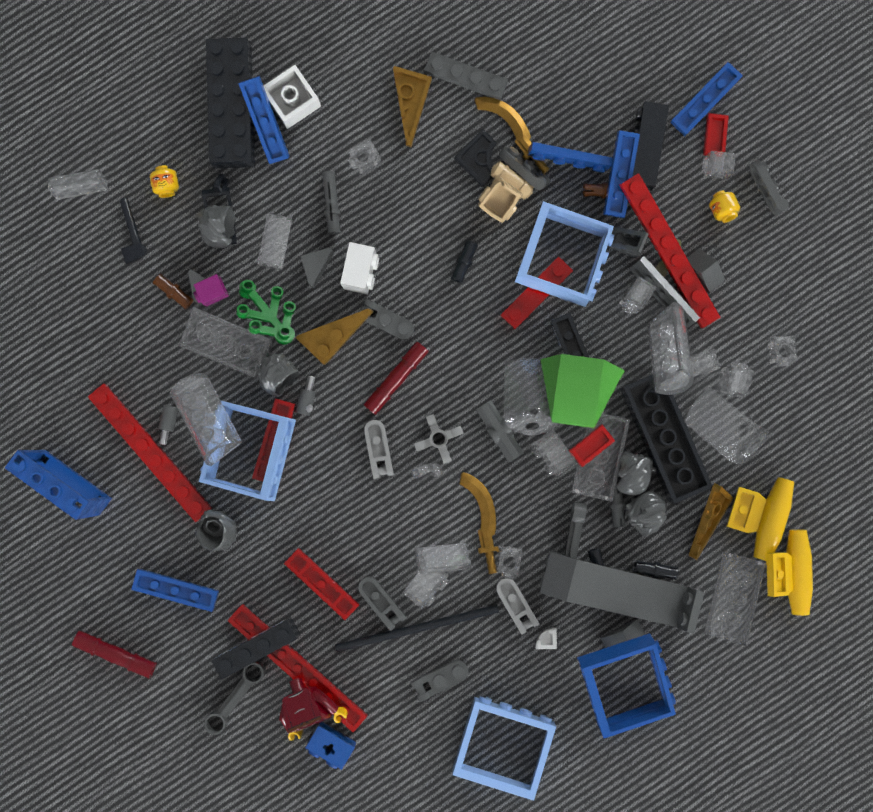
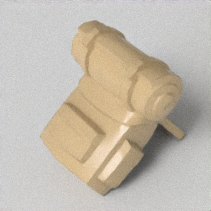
[478,161,534,223]

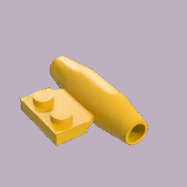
[726,477,794,561]
[766,529,813,616]

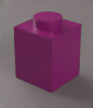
[193,274,229,307]

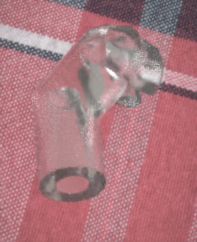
[412,463,443,479]

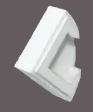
[535,627,557,649]

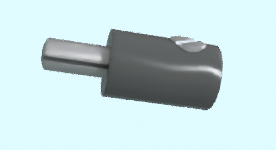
[295,376,316,416]
[158,405,179,445]

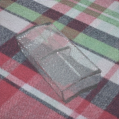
[48,169,108,199]
[257,213,292,270]
[415,543,471,574]

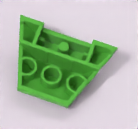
[541,354,625,428]

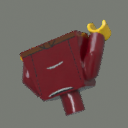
[279,678,347,741]

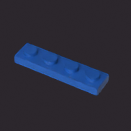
[670,62,743,136]
[238,76,290,164]
[603,130,640,218]
[528,142,613,172]
[131,569,219,612]

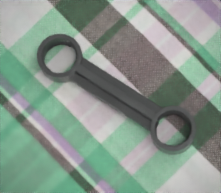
[565,502,587,559]
[204,661,266,735]

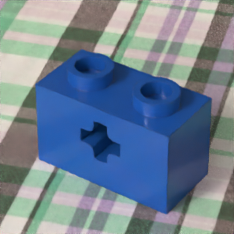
[305,721,356,770]

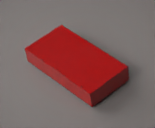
[703,113,729,157]
[568,424,615,467]

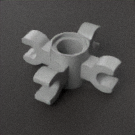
[414,414,464,464]

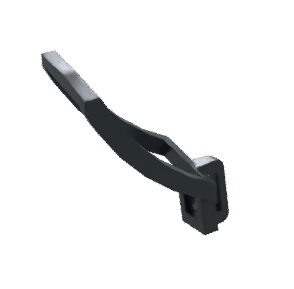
[202,174,237,247]

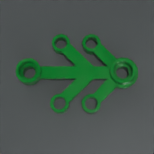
[236,280,296,345]

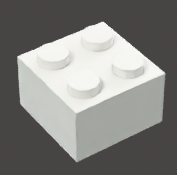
[264,65,321,129]
[340,242,379,295]

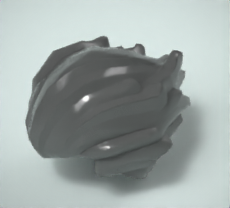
[196,205,236,248]
[257,354,299,397]
[616,451,657,495]
[626,491,667,536]
[195,510,237,551]

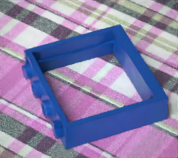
[5,450,112,520]
[577,633,676,738]

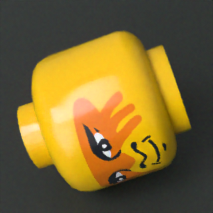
[150,165,179,198]
[709,190,740,223]

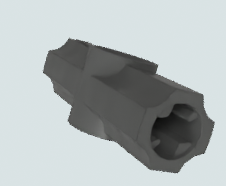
[476,400,524,462]

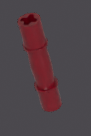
[363,341,429,415]
[72,631,157,679]

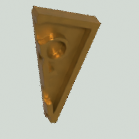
[393,66,432,147]
[295,308,374,365]
[689,483,733,560]

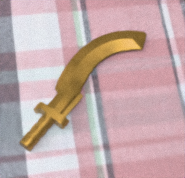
[475,97,550,174]
[460,472,500,574]

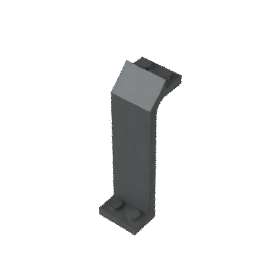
[540,551,704,634]

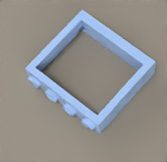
[515,201,614,307]
[199,400,296,501]
[452,696,556,801]

